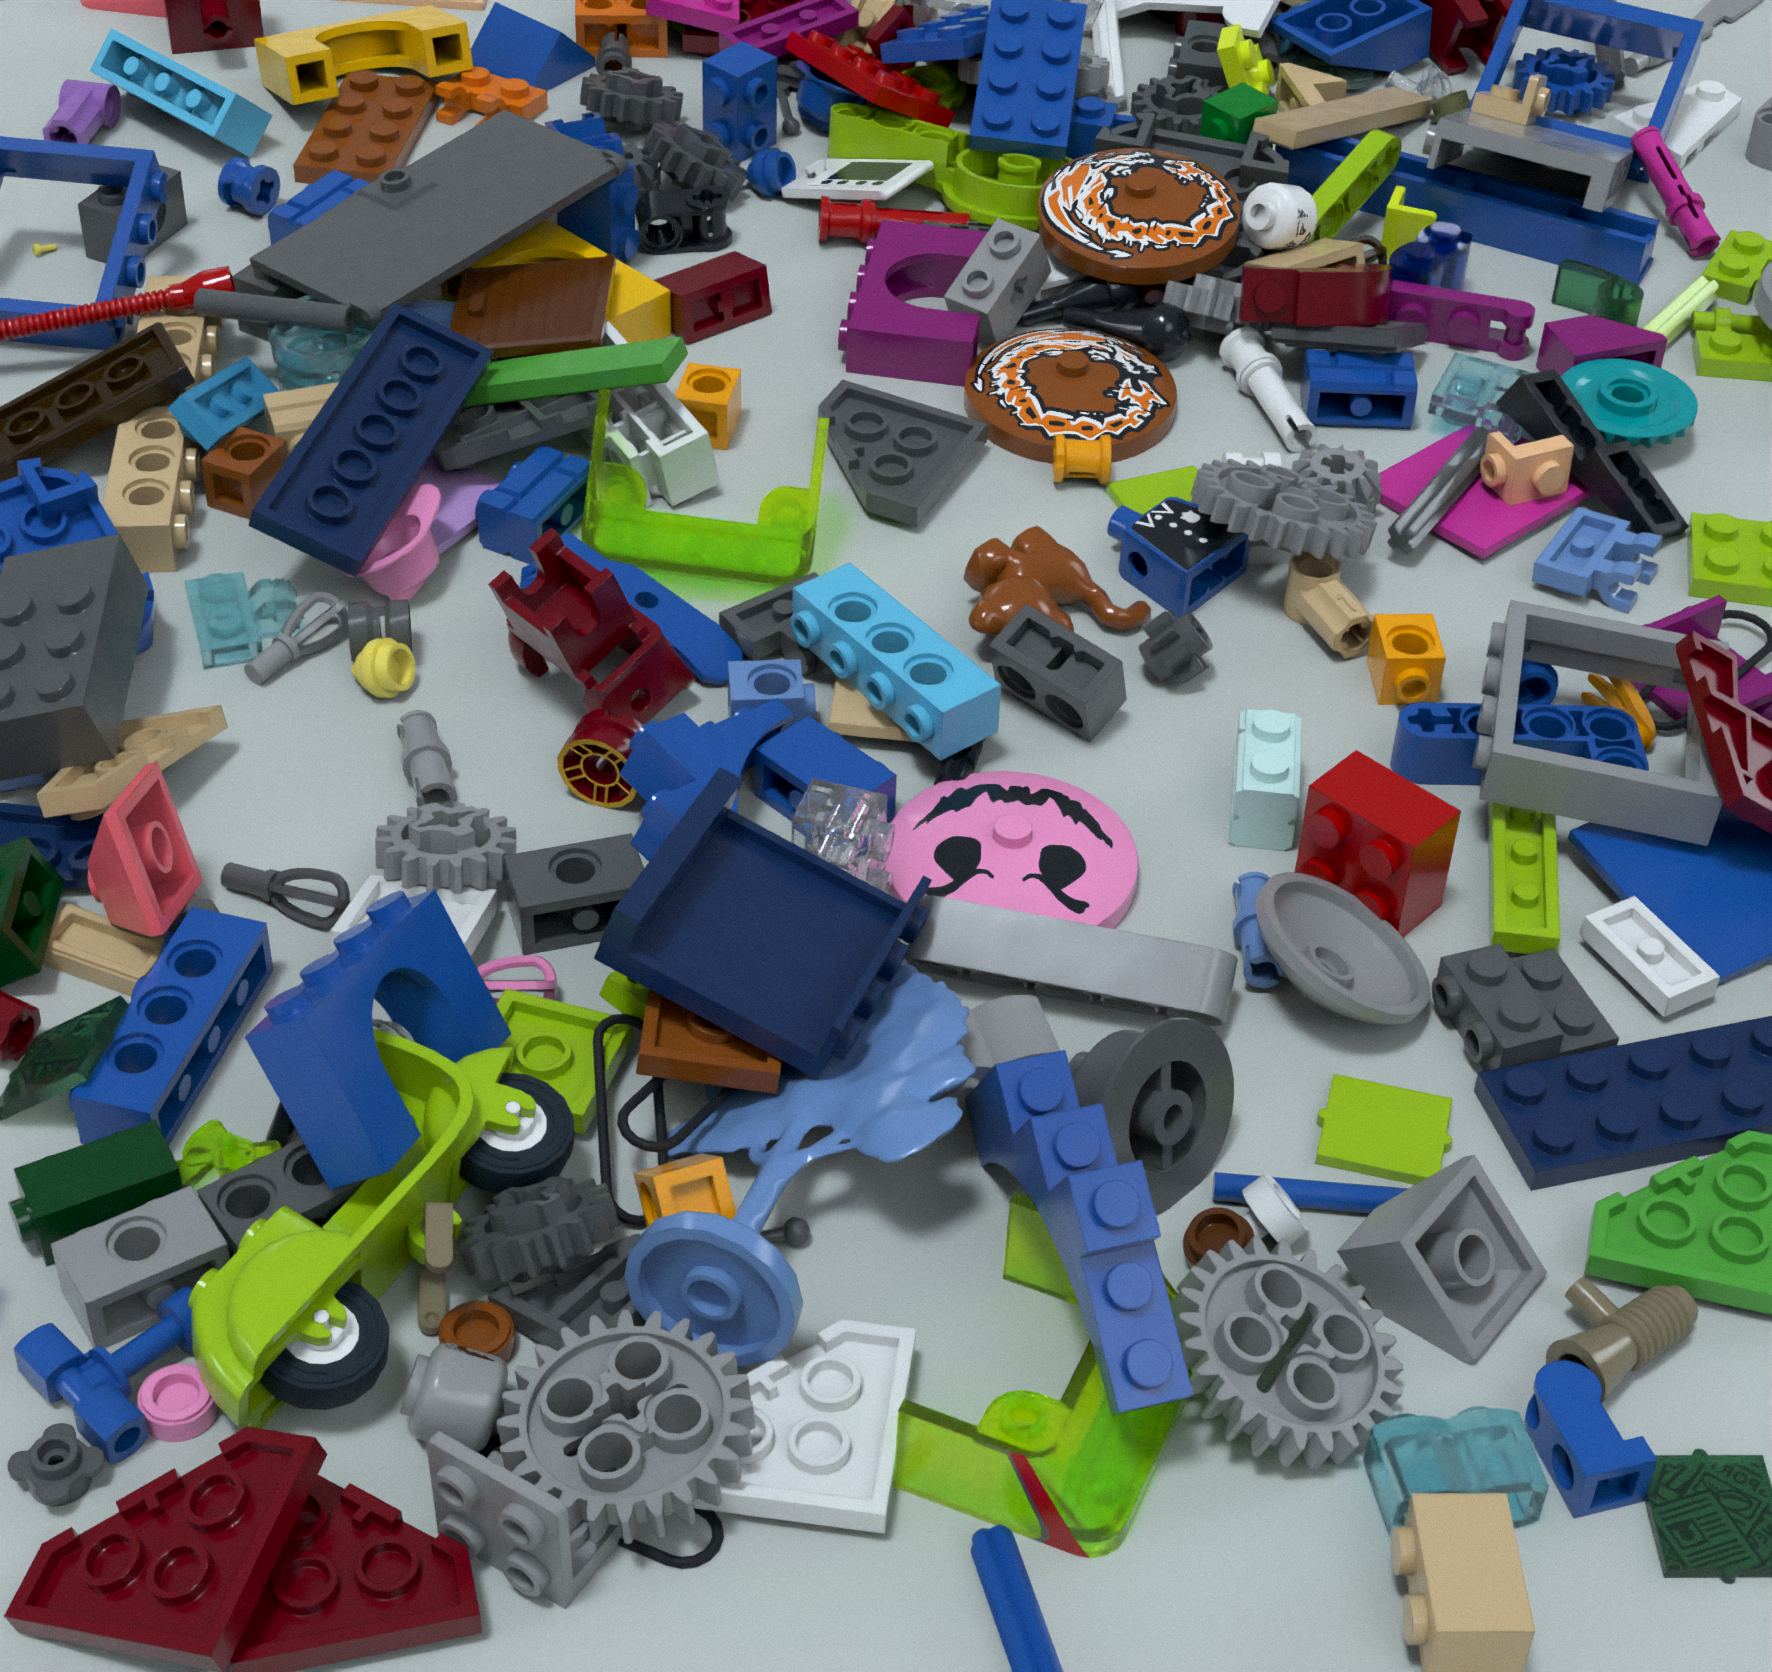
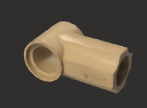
[1283,552,1374,659]

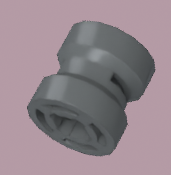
[348,599,412,662]

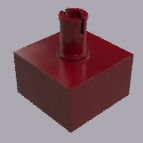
[163,0,264,54]

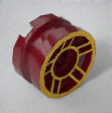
[557,709,643,808]

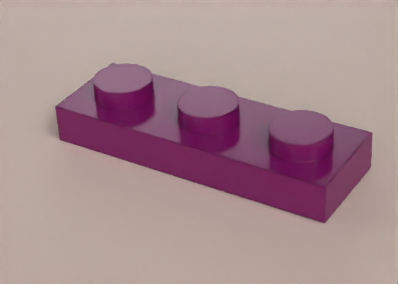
[719,0,859,57]

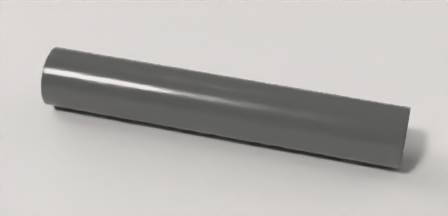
[194,288,356,333]

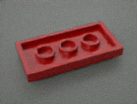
[784,29,955,128]

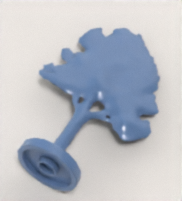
[624,959,976,1367]

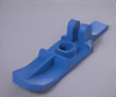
[560,532,743,686]

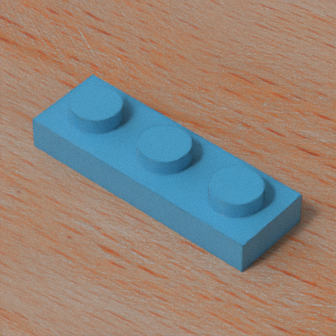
[167,356,280,451]

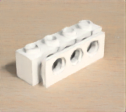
[556,321,721,509]

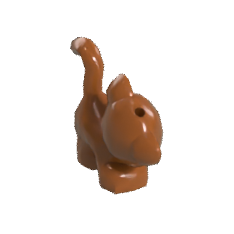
[963,526,1151,638]

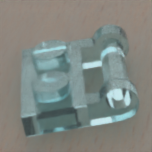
[1427,352,1532,444]

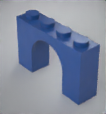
[245,889,511,1190]

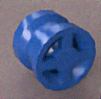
[218,157,280,216]

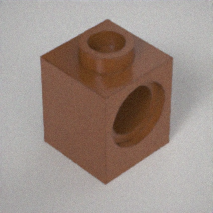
[201,426,288,520]

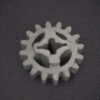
[1162,273,1272,335]
[375,802,516,894]

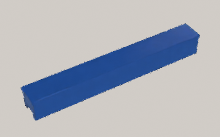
[1275,137,1660,287]

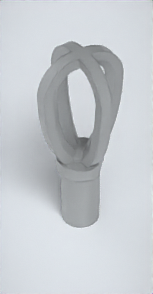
[244,591,348,685]

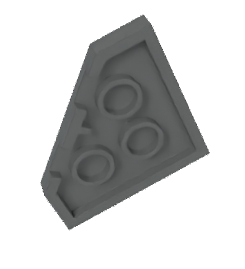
[818,379,988,527]

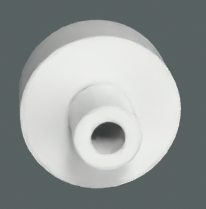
[1242,1173,1310,1246]

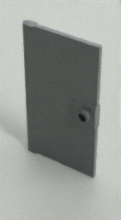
[250,109,628,328]

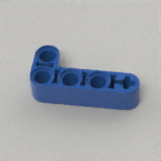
[1390,702,1649,786]

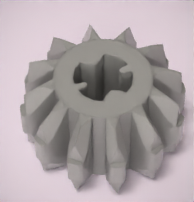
[1292,444,1382,513]

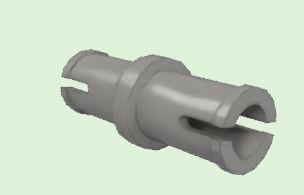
[396,710,457,807]

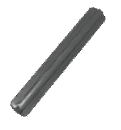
[1387,426,1497,553]

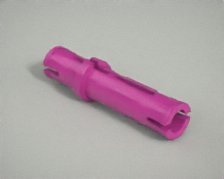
[1630,126,1721,257]

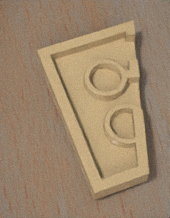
[36,704,228,821]

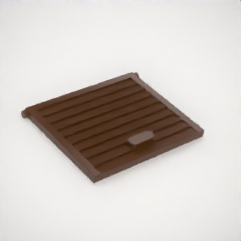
[450,254,616,358]

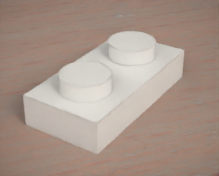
[1579,896,1720,1017]

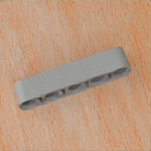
[905,896,1238,1026]

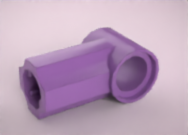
[42,79,121,144]

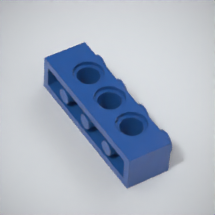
[69,907,273,1146]

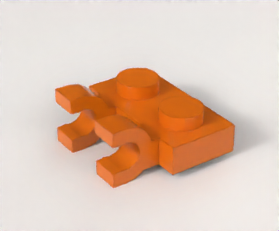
[435,66,548,126]

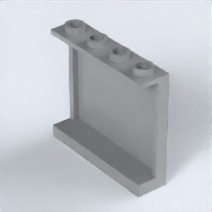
[1423,108,1634,213]

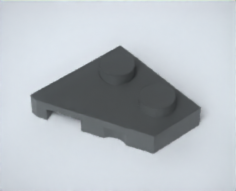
[487,1233,646,1351]

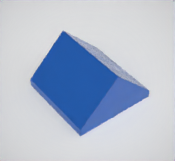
[471,2,596,91]

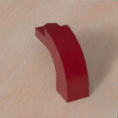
[1239,263,1392,326]

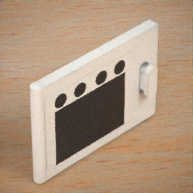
[781,158,934,201]

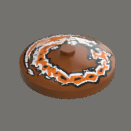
[1037,148,1241,285]
[964,328,1177,464]

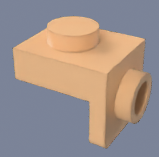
[1480,431,1574,506]

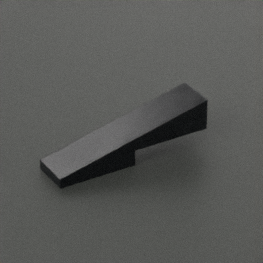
[1496,369,1689,540]

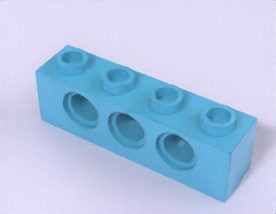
[90,28,273,158]
[790,562,1001,761]

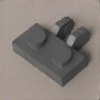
[719,572,819,676]

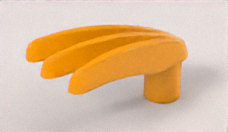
[1581,673,1656,751]

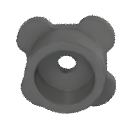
[7,1423,105,1506]

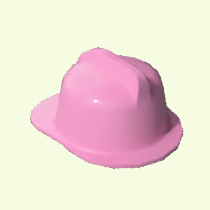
[343,484,442,601]

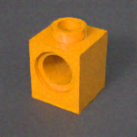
[675,363,741,450]
[1366,614,1446,705]
[633,1154,736,1228]

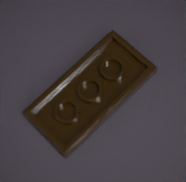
[0,322,196,482]

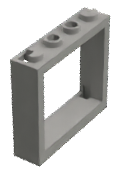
[1472,600,1729,846]

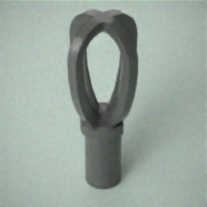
[221,862,351,928]

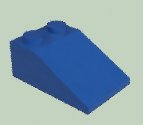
[1268,0,1433,73]

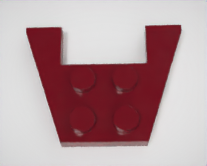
[1676,630,1772,834]

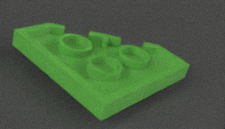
[1584,1130,1772,1315]

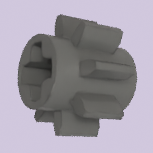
[1139,610,1213,684]

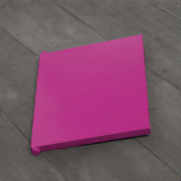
[1379,416,1594,559]

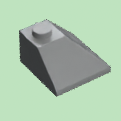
[1337,1155,1547,1363]

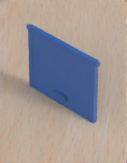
[1568,802,1772,985]

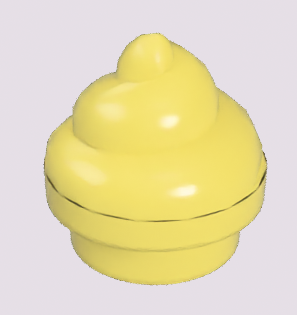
[351,638,416,698]

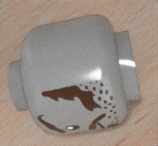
[400,1343,515,1452]

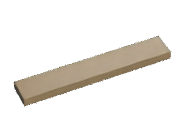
[1253,86,1434,150]

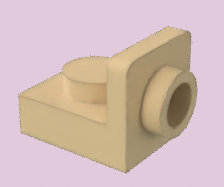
[1471,74,1551,126]

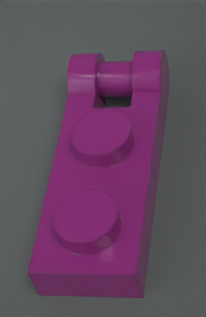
[1388,280,1536,361]

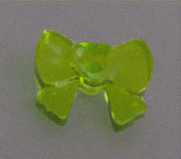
[176,1119,281,1188]

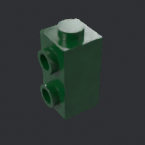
[8,1120,183,1267]

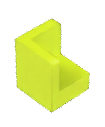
[1381,185,1439,269]

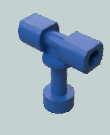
[14,1286,193,1464]

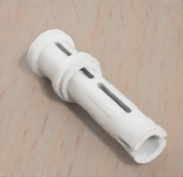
[1219,327,1318,453]

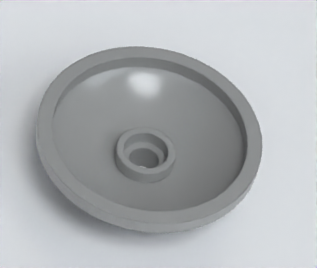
[1255,872,1430,1025]

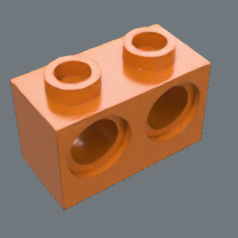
[575,0,668,58]

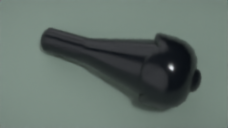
[1018,275,1144,327]
[1061,301,1192,362]

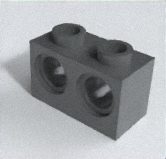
[989,604,1127,742]
[197,1139,367,1259]

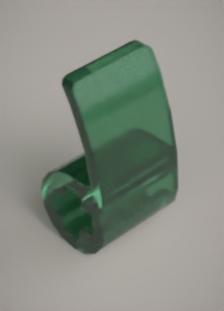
[1551,259,1644,327]

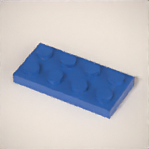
[968,0,1087,161]
[880,5,990,64]

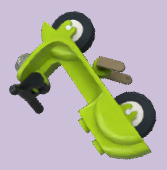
[188,1019,574,1429]

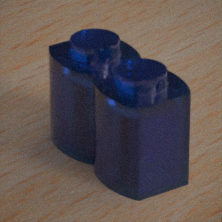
[1388,221,1473,291]

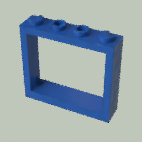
[1468,0,1704,184]
[0,136,168,350]

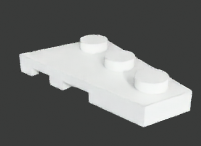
[1609,80,1742,170]

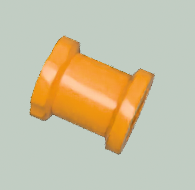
[1052,434,1111,484]

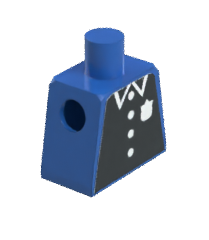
[1107,497,1251,618]

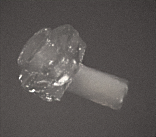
[1385,65,1452,101]

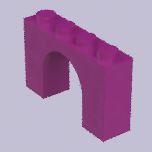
[838,220,987,387]

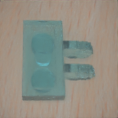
[185,571,304,670]

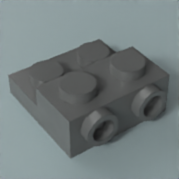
[1432,943,1619,1071]

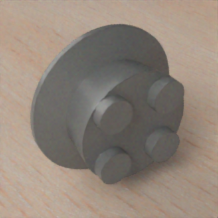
[1069,1017,1234,1213]

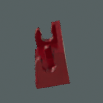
[654,251,772,345]

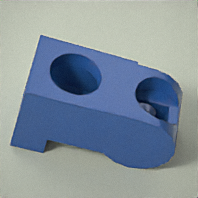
[1524,1360,1657,1518]

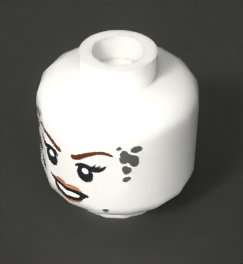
[1241,182,1318,251]

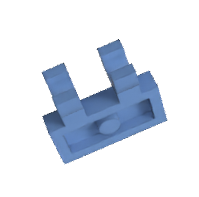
[1532,507,1663,614]

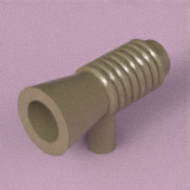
[1546,1276,1698,1403]

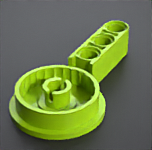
[827,103,1073,230]

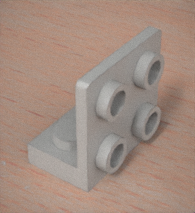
[426,1431,621,1609]

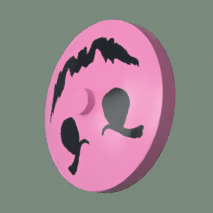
[882,771,1138,929]

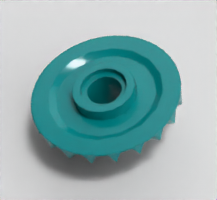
[1561,359,1698,448]

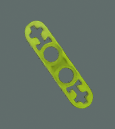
[1270,129,1402,255]

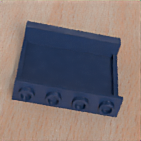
[594,767,932,1080]

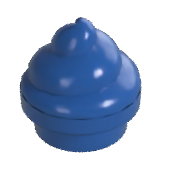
[745,148,796,197]

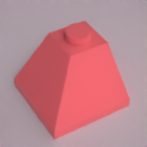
[87,762,203,937]

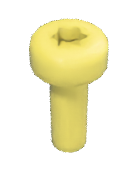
[32,243,57,256]

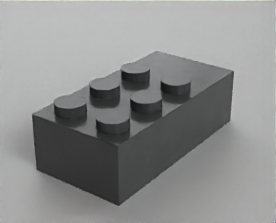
[0,534,149,781]

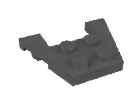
[432,353,613,471]

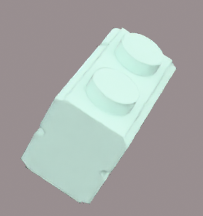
[1229,709,1302,851]

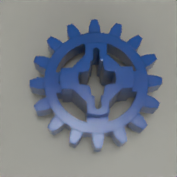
[1512,47,1615,115]

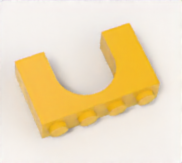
[254,5,474,105]
[441,219,671,343]

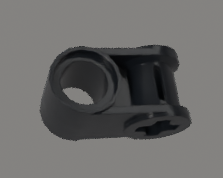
[635,185,732,255]

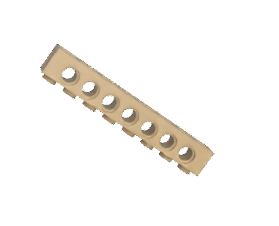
[102,276,225,573]

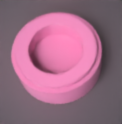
[137,1364,219,1442]

